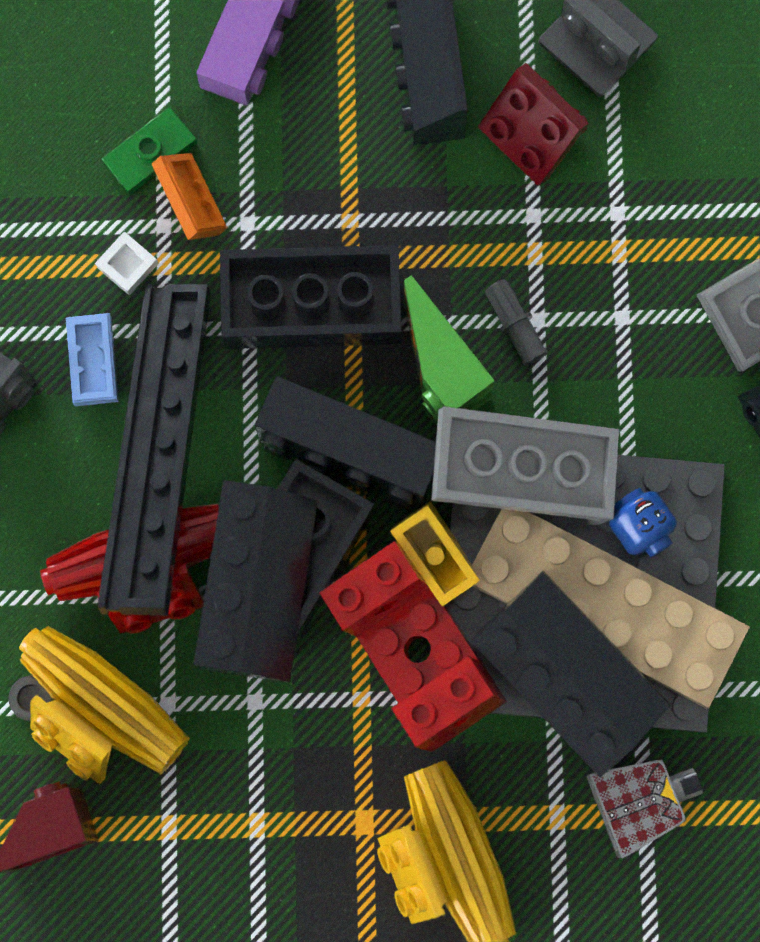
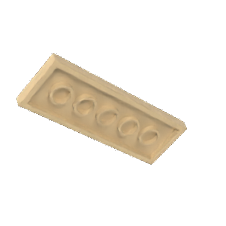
[472,509,750,709]

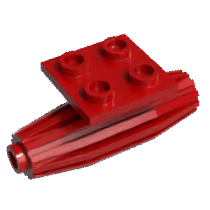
[40,503,219,634]

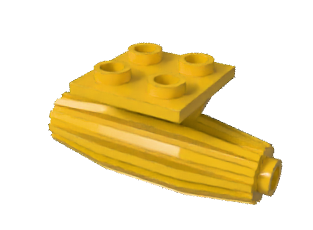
[19,626,190,785]
[377,760,516,942]

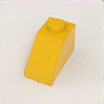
[390,501,480,606]

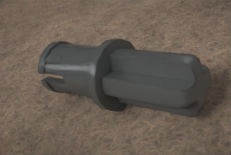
[485,279,549,366]

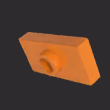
[152,153,227,240]

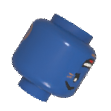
[609,488,677,558]

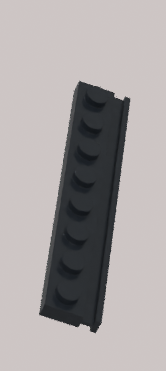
[98,284,211,616]

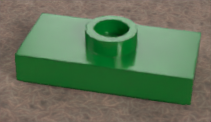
[101,107,198,196]

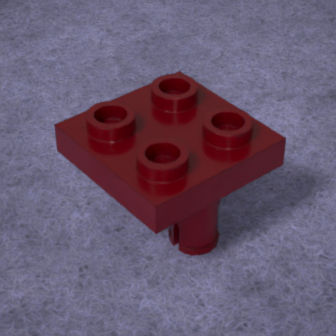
[478,63,589,186]

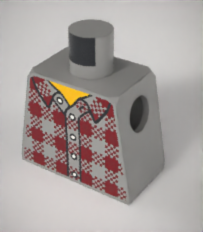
[586,760,703,858]

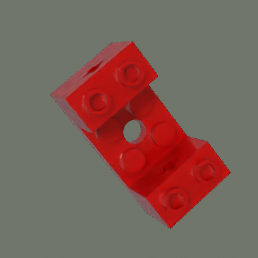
[319,541,507,752]

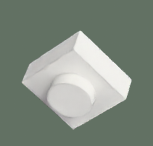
[95,232,159,296]

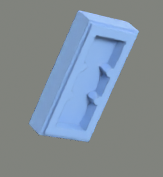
[66,313,119,406]

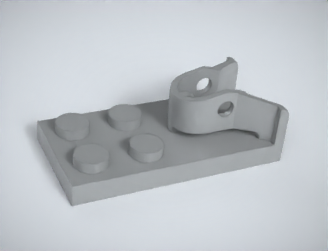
[432,406,619,525]

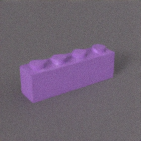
[196,0,299,106]

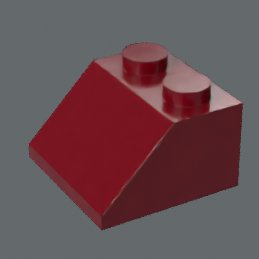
[0,782,99,873]

